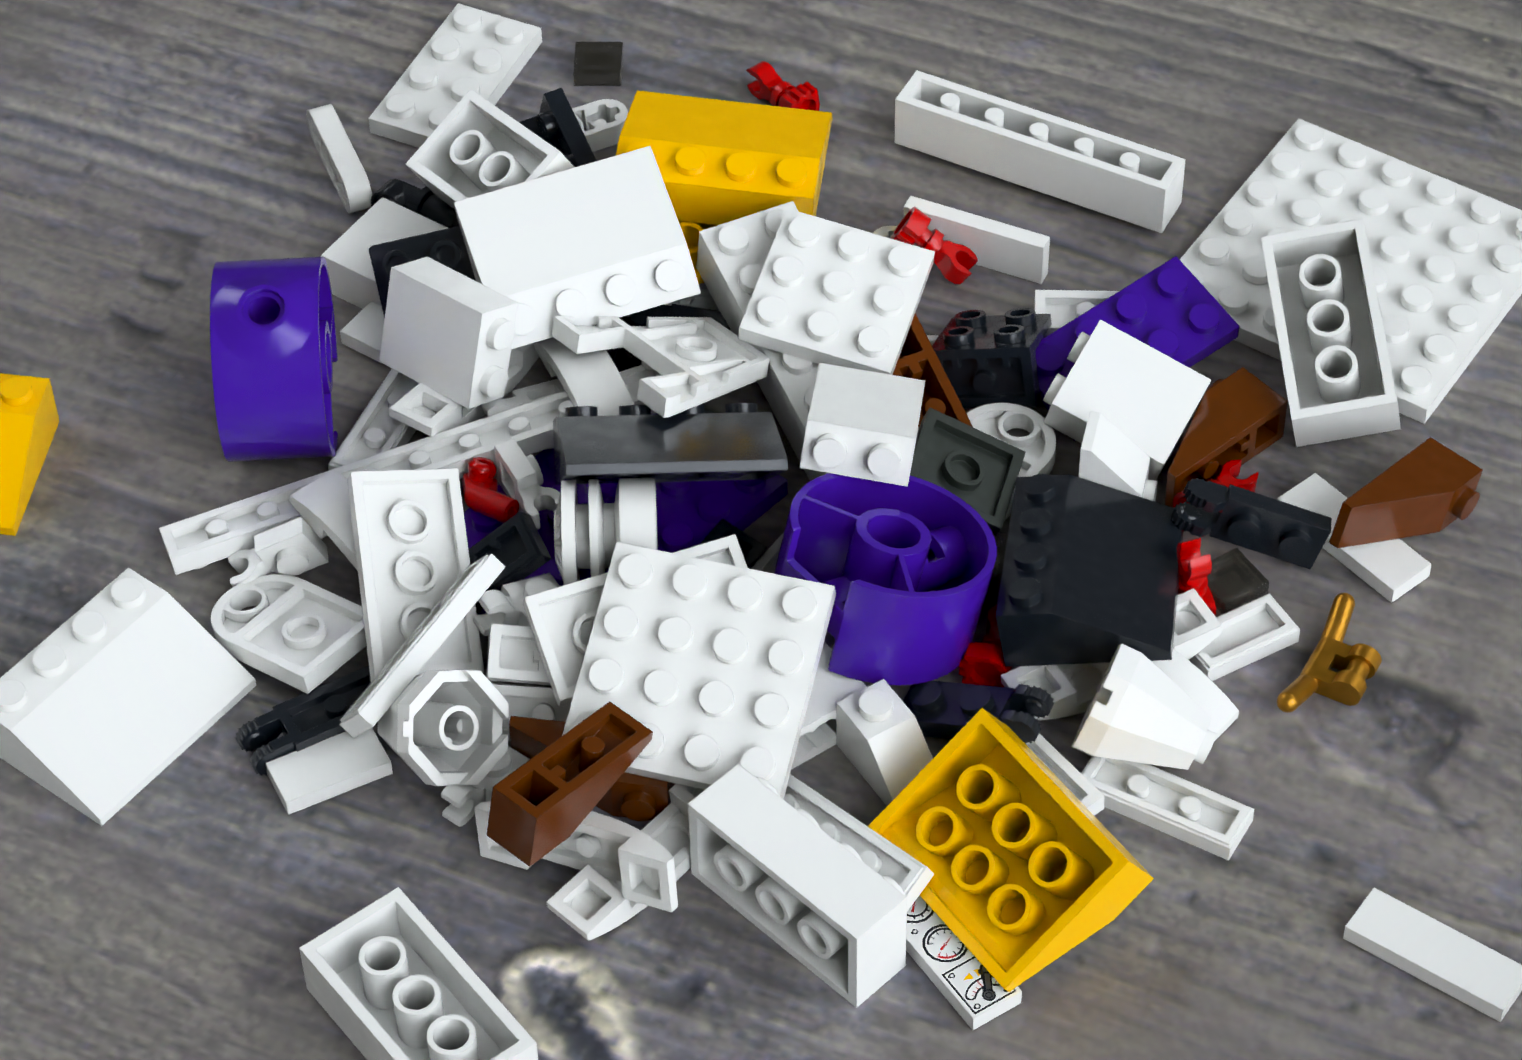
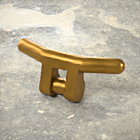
[1277,592,1382,713]

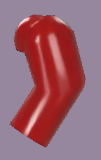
[462,457,519,523]

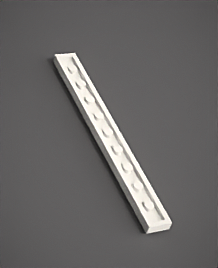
[159,365,661,575]

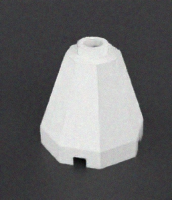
[1071,643,1217,770]
[378,669,509,786]

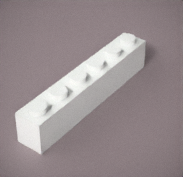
[894,70,1186,233]

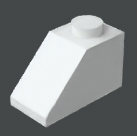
[1079,411,1158,502]
[836,679,933,806]

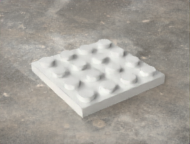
[562,542,836,799]

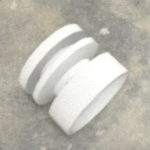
[554,477,658,585]

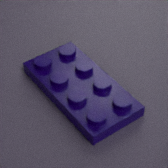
[1035,256,1240,441]

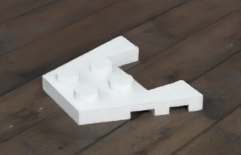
[552,316,770,418]

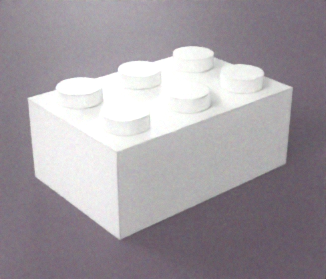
[406,89,574,209]

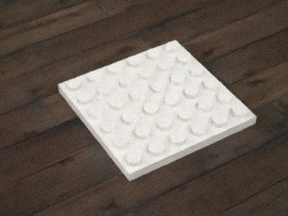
[1180,118,1522,424]

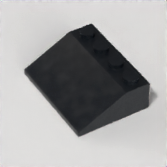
[553,403,788,485]
[996,474,1184,667]

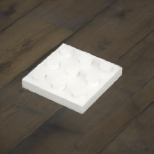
[738,208,935,375]

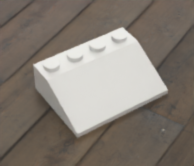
[453,146,701,349]
[0,568,257,826]

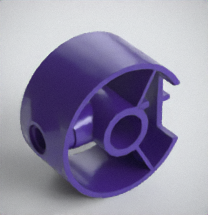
[210,256,339,462]
[774,473,997,685]

